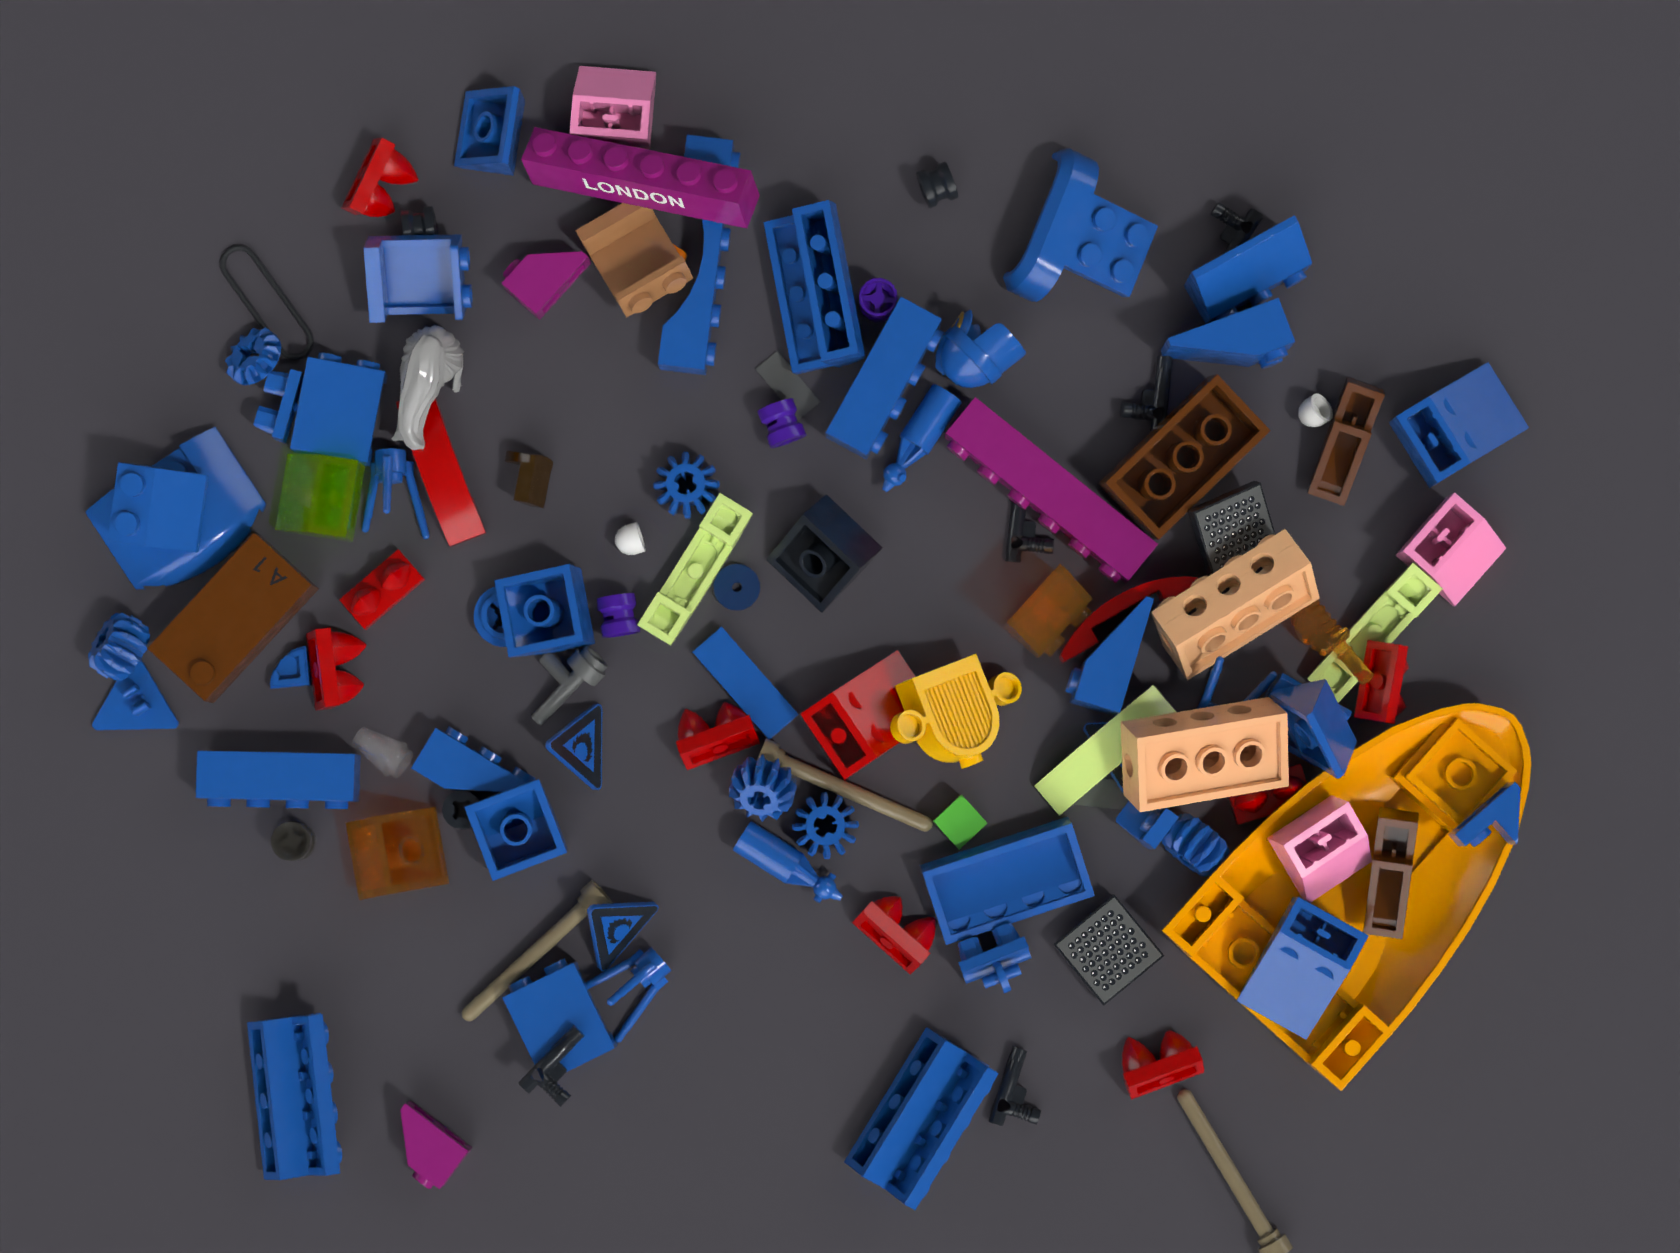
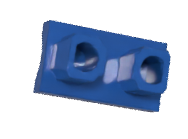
[254,369,304,444]
[958,923,1031,993]

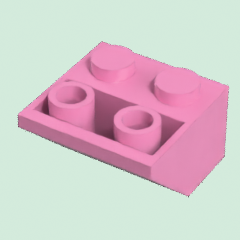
[569,66,656,149]
[1395,492,1506,607]
[1267,795,1372,903]

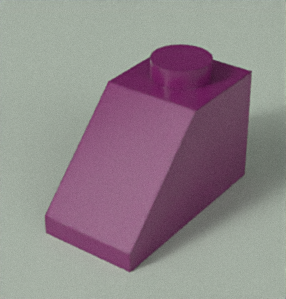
[501,251,591,320]
[400,1100,473,1189]

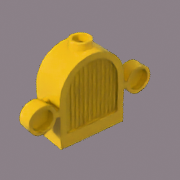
[890,654,1022,769]

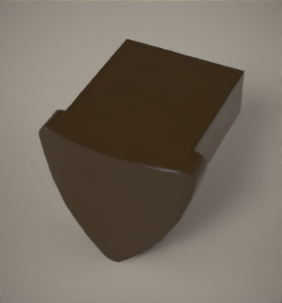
[505,451,553,508]

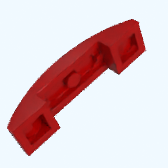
[396,398,486,547]
[1059,576,1198,664]

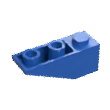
[411,726,535,792]

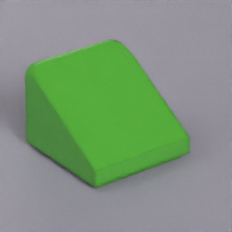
[932,794,987,850]

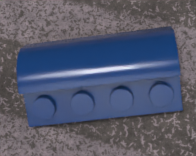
[764,200,865,375]
[247,1013,342,1180]
[844,1027,999,1210]

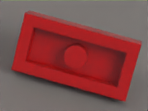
[341,137,418,217]
[339,549,425,630]
[306,628,367,711]
[1354,640,1409,724]
[676,702,760,770]
[1228,764,1307,825]
[852,896,936,975]
[1122,1030,1204,1100]

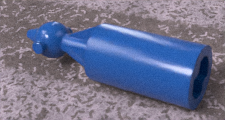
[882,384,962,492]
[732,821,843,903]

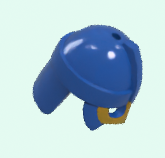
[936,309,1027,388]

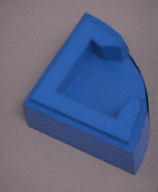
[270,646,311,689]

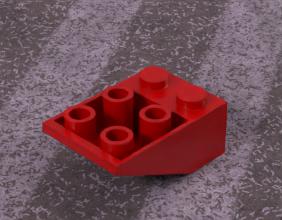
[800,650,916,780]

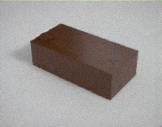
[1098,374,1271,540]
[147,532,319,703]

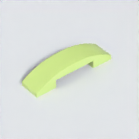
[637,493,753,646]
[1307,562,1443,703]
[1035,685,1176,816]

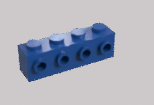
[825,297,945,460]
[196,751,361,809]

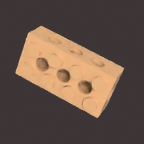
[1151,529,1320,681]
[1121,697,1289,812]

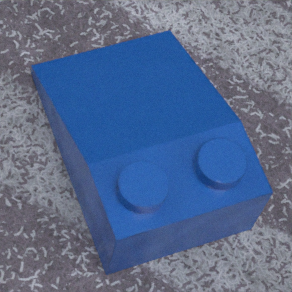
[1160,298,1295,369]
[1065,596,1154,716]

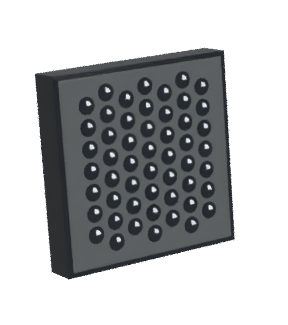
[1188,481,1276,576]
[1053,894,1165,1006]

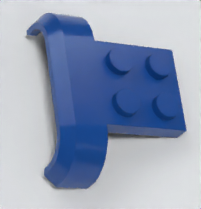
[1003,148,1158,302]

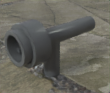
[531,645,608,726]

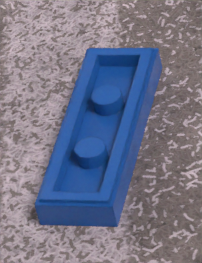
[693,626,799,740]

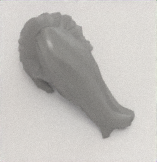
[391,325,464,450]

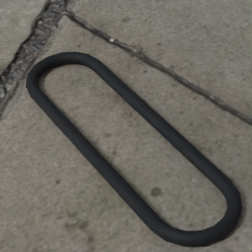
[220,245,314,360]

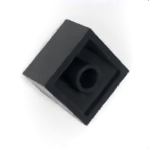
[766,494,883,613]

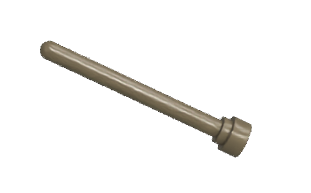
[756,738,933,832]
[462,880,613,1021]
[1177,1089,1293,1253]

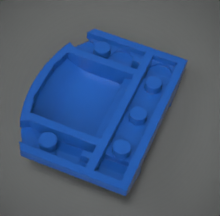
[85,427,267,590]

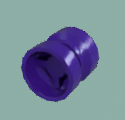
[859,278,898,323]
[757,398,806,448]
[597,593,641,638]

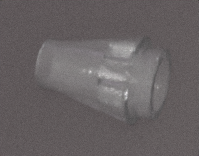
[352,727,413,778]

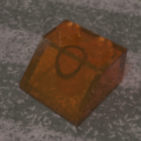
[1003,564,1093,659]
[345,807,449,900]

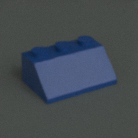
[1184,215,1312,324]

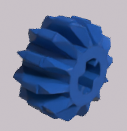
[653,452,720,519]
[88,613,150,681]
[729,754,797,822]
[792,792,859,859]
[1162,813,1230,877]

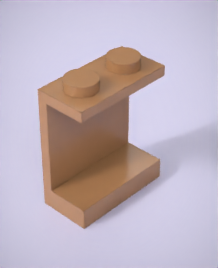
[575,203,694,318]

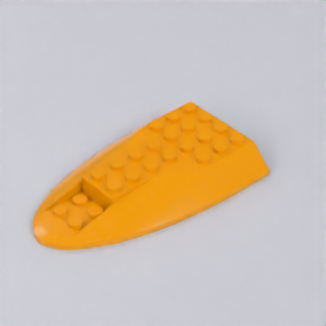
[1162,703,1531,1091]

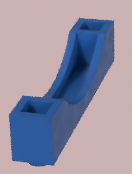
[658,135,741,375]

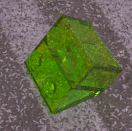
[275,454,365,542]

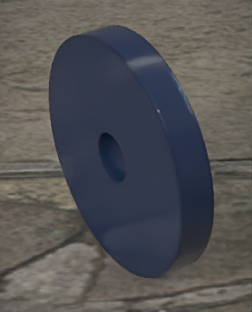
[714,564,760,611]

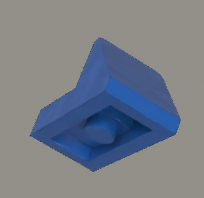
[1448,782,1521,847]
[1115,801,1179,850]

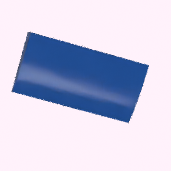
[919,816,1095,945]

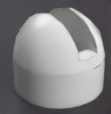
[1298,393,1333,428]
[615,522,646,555]

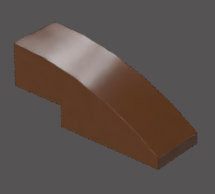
[1307,377,1385,506]
[1363,807,1419,939]

